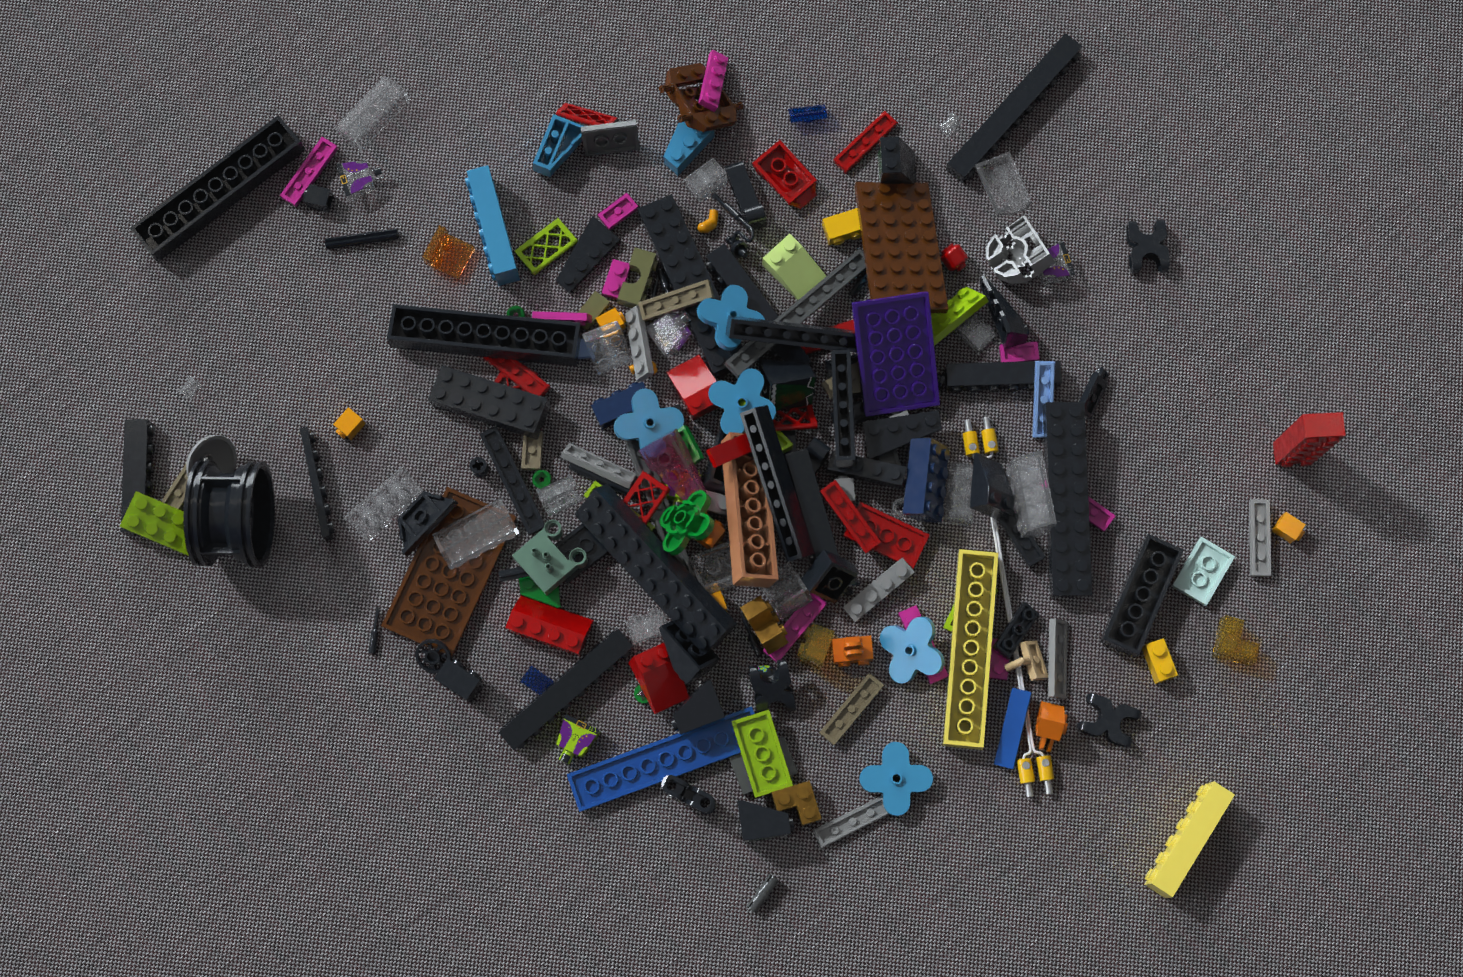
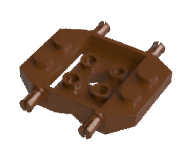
[659,63,743,132]

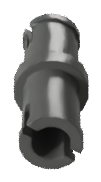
[746,873,779,914]

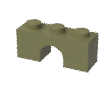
[617,247,659,308]

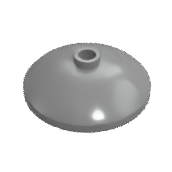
[186,435,237,477]

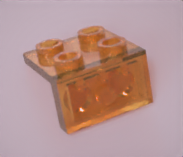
[422,225,475,279]

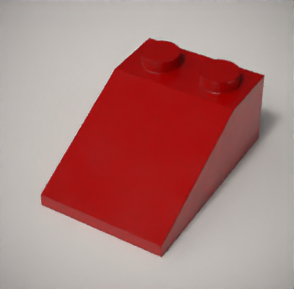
[666,355,719,421]
[628,643,689,714]

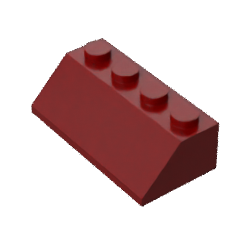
[505,595,594,657]

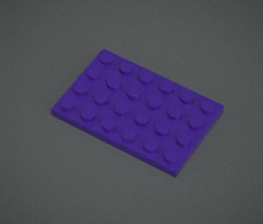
[852,291,940,417]

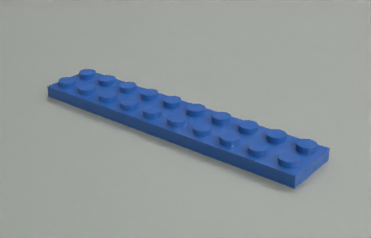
[566,706,755,812]

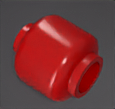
[940,243,968,272]

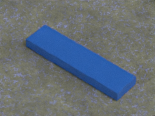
[994,688,1032,769]

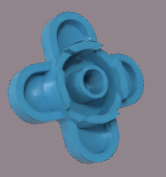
[697,285,765,351]
[708,369,776,434]
[614,389,684,459]
[880,616,945,684]
[859,742,933,816]

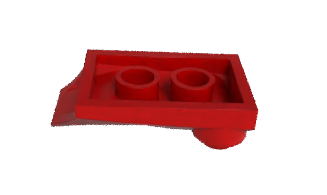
[752,140,817,209]

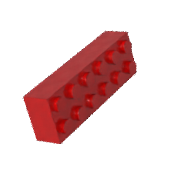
[1273,412,1346,467]

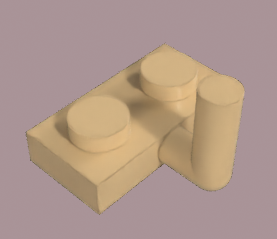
[1005,641,1048,681]

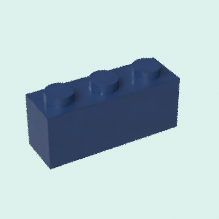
[591,382,646,430]

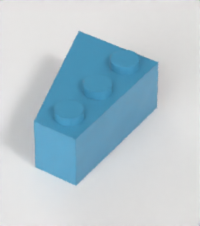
[533,114,583,177]
[663,122,715,176]

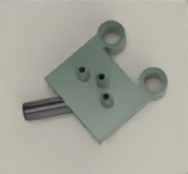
[499,520,588,596]

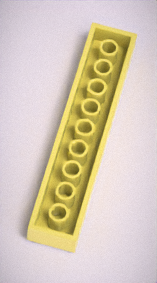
[943,549,998,750]

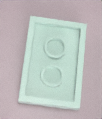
[1171,537,1235,606]

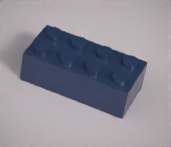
[903,438,950,523]

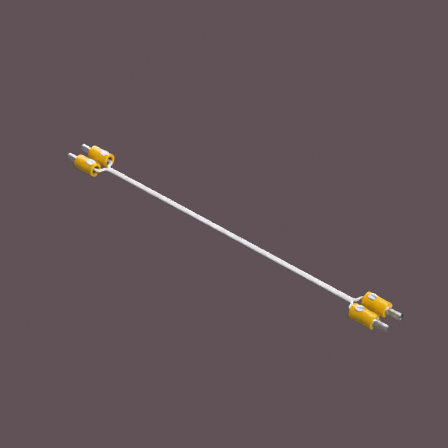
[962,417,1054,797]

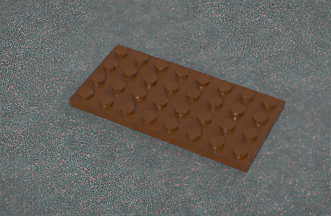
[854,182,948,313]
[381,487,517,657]

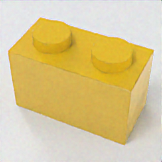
[822,208,861,245]
[1142,638,1178,684]

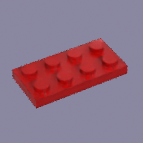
[843,502,930,569]

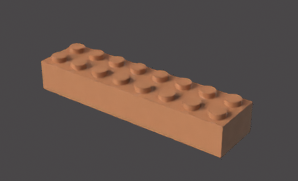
[721,432,779,588]

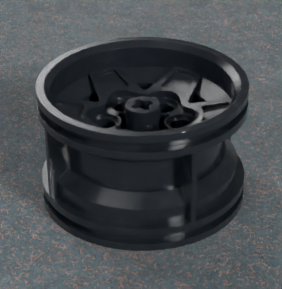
[183,461,275,567]

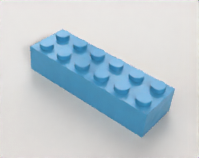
[465,165,520,286]

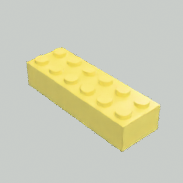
[1144,781,1235,898]

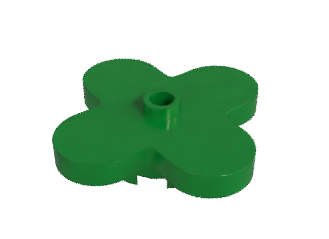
[660,490,714,556]

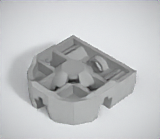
[986,215,1056,284]

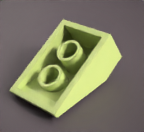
[762,234,826,300]

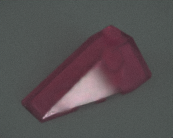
[638,428,707,500]

